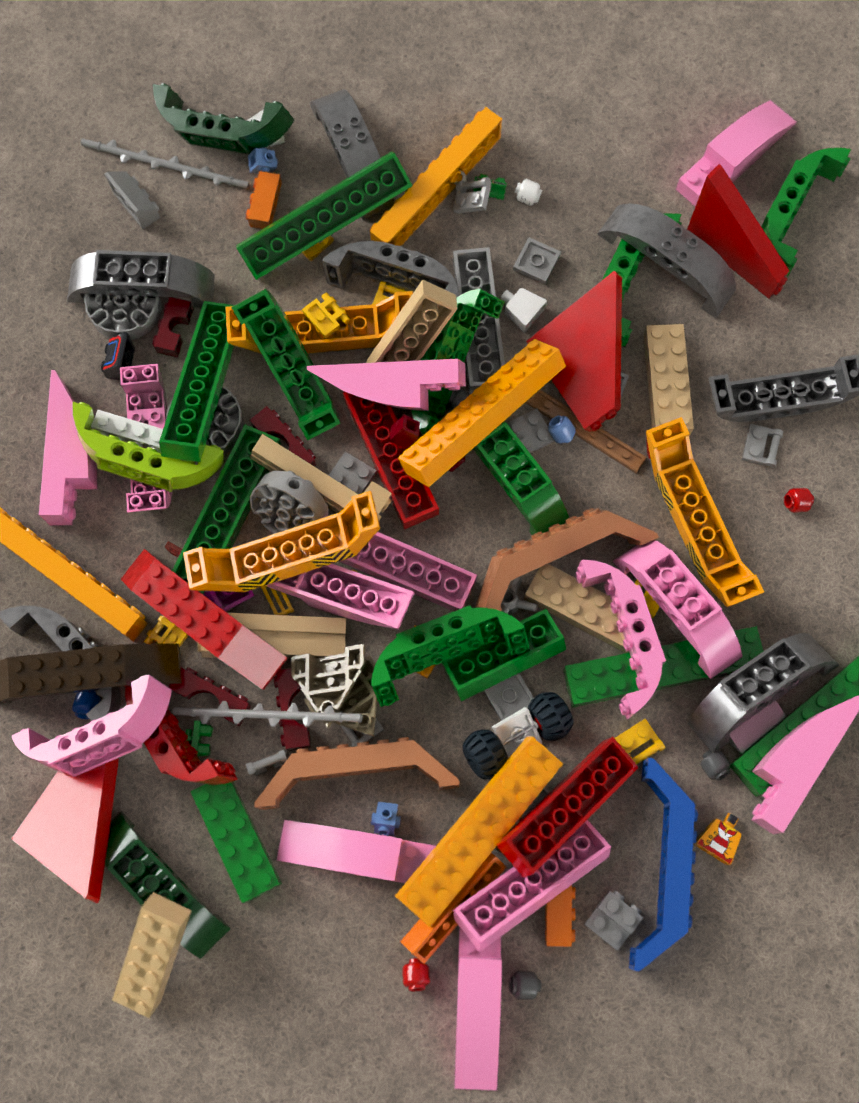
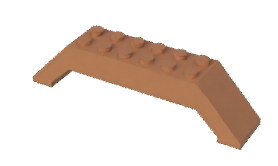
[475,508,659,611]
[254,737,459,810]

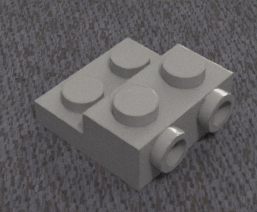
[584,890,643,951]

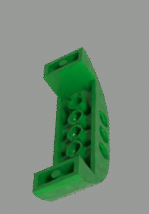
[232,289,341,441]

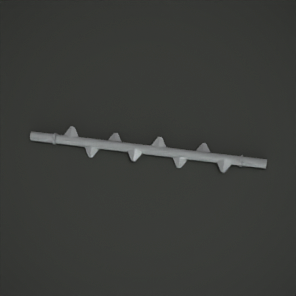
[81,139,250,189]
[173,701,362,727]

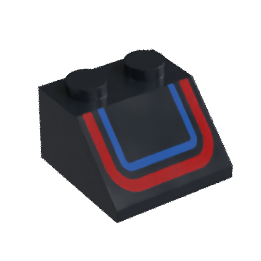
[101,332,135,380]

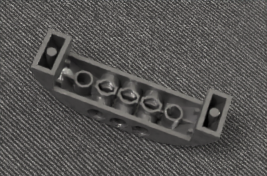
[310,89,394,220]
[597,204,736,318]
[322,241,459,298]
[708,355,859,422]
[0,606,121,721]

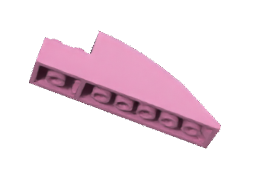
[676,100,796,206]
[307,359,466,411]
[39,370,97,525]
[266,564,414,630]
[752,695,859,834]
[277,820,436,883]
[455,927,502,1090]

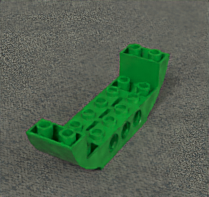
[761,148,851,277]
[602,213,682,347]
[411,289,505,434]
[473,421,569,535]
[371,605,530,707]

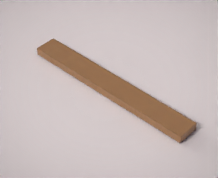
[525,390,647,473]

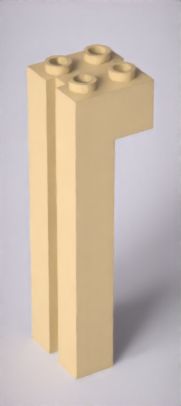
[250,434,392,520]
[198,613,346,658]

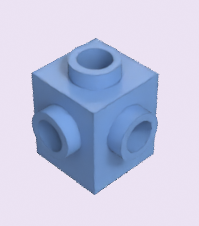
[248,148,278,173]
[371,802,401,836]

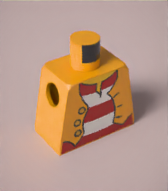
[693,813,742,865]

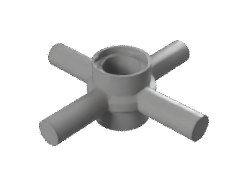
[500,577,537,614]

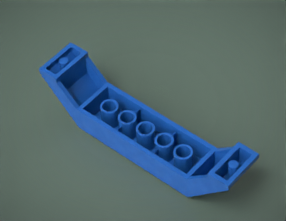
[629,758,698,971]

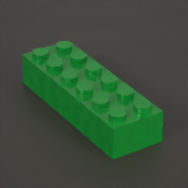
[442,609,566,702]
[190,781,282,903]

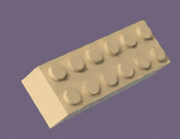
[367,280,457,363]
[643,324,694,436]
[524,564,639,653]
[112,892,191,1018]

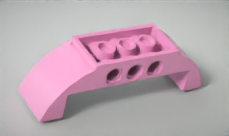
[120,364,172,513]
[613,540,742,679]
[575,560,666,719]
[12,675,172,777]

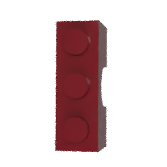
[152,297,194,358]

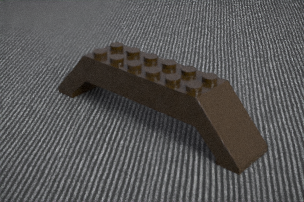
[0,644,182,703]

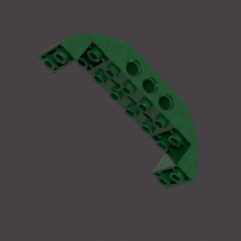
[153,83,295,154]
[105,811,231,959]

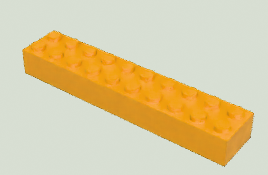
[370,107,502,246]
[398,339,566,487]
[0,507,148,642]
[395,737,563,927]

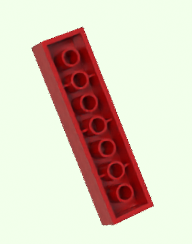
[343,391,439,530]
[496,736,639,877]

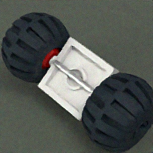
[462,692,573,779]

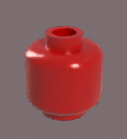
[784,488,814,513]
[402,958,430,992]

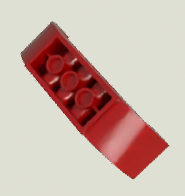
[125,687,238,785]

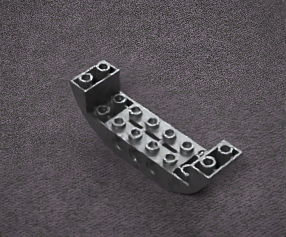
[67,250,215,308]
[688,633,839,753]

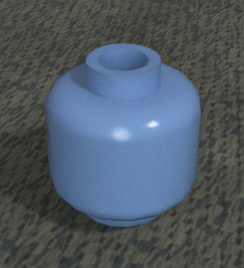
[548,415,576,444]

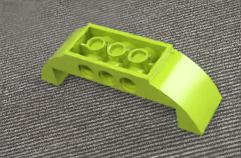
[72,402,224,492]

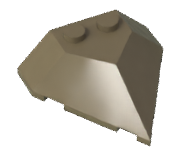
[291,644,365,728]
[304,655,377,736]

